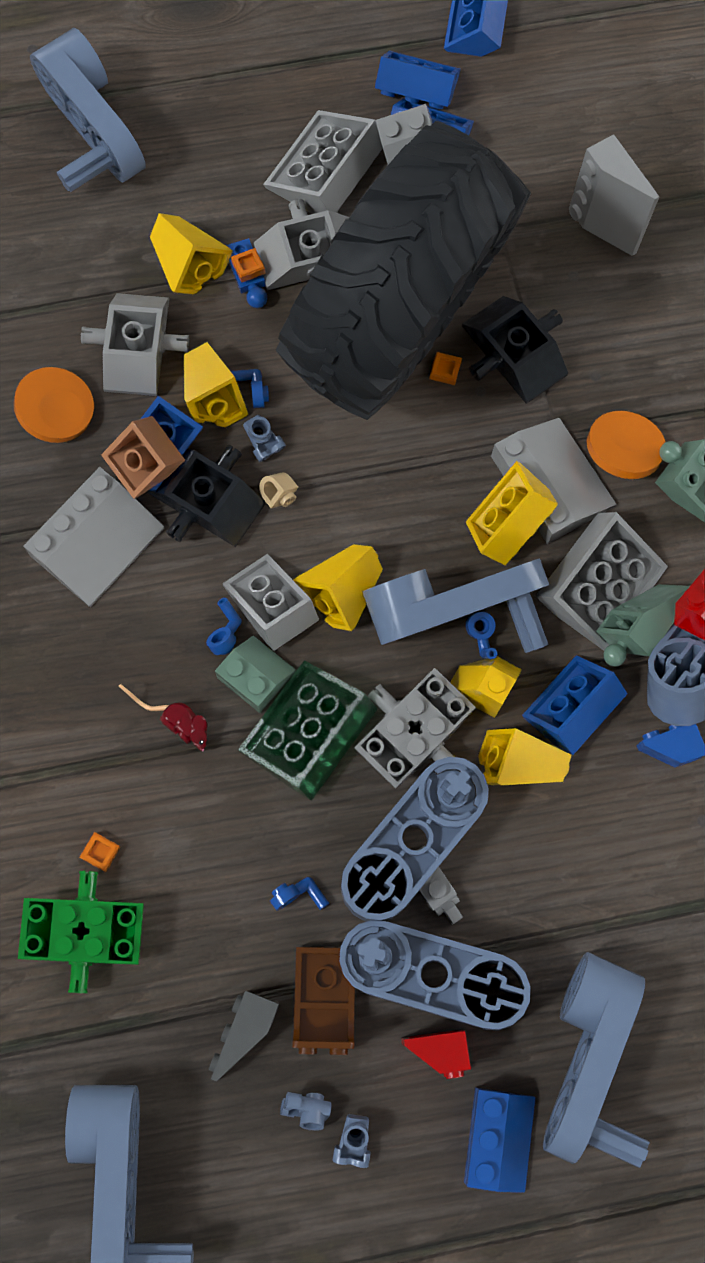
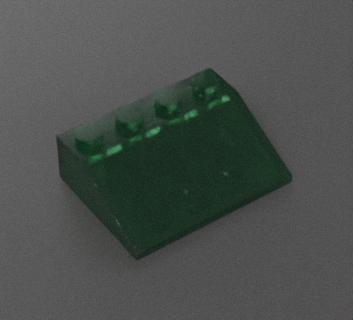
[238,660,377,801]

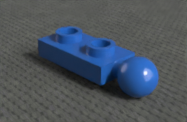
[226,238,267,308]

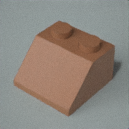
[102,416,185,499]

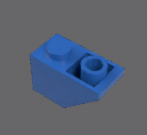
[636,724,705,768]

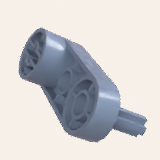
[30,28,146,192]
[362,558,549,653]
[647,623,705,726]
[341,757,489,922]
[339,920,530,1031]
[543,952,650,1168]
[65,1085,194,1263]

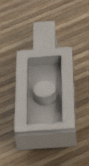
[417,845,463,925]

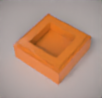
[231,248,266,283]
[430,352,462,385]
[79,832,120,872]

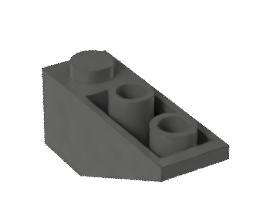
[209,991,280,1081]

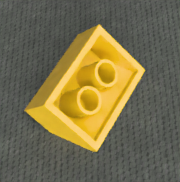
[466,461,558,565]

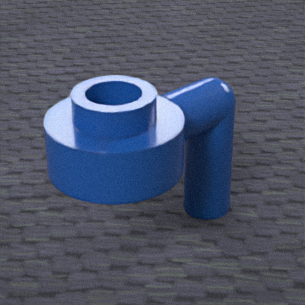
[230,369,269,408]
[206,598,242,655]
[466,612,497,659]
[270,877,330,911]

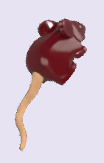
[119,684,208,751]

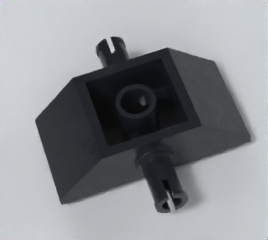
[462,296,568,404]
[147,445,266,547]

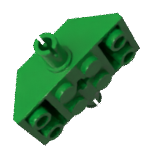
[18,871,144,993]

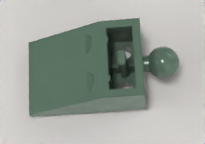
[655,439,705,522]
[596,584,690,666]

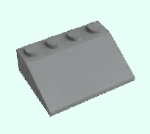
[263,110,383,214]
[569,134,659,256]
[491,418,617,544]
[23,467,164,607]
[536,512,668,651]

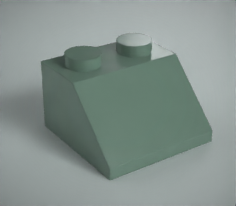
[215,636,296,713]

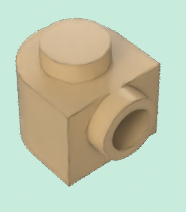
[259,472,298,508]

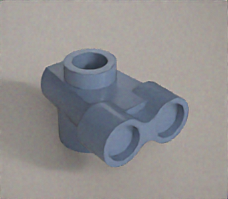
[243,415,286,462]
[280,1092,331,1131]
[332,1114,371,1168]

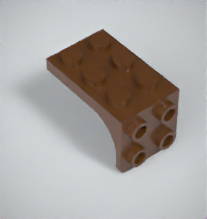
[292,947,355,1055]

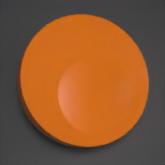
[14,367,94,443]
[587,411,665,479]

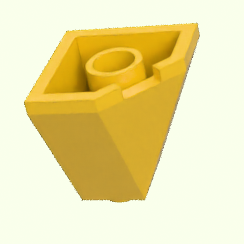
[150,213,233,294]
[184,342,249,427]
[293,544,383,631]
[450,656,521,718]
[478,728,572,785]

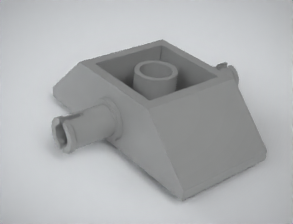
[254,199,350,290]
[81,293,189,396]
[354,668,476,789]

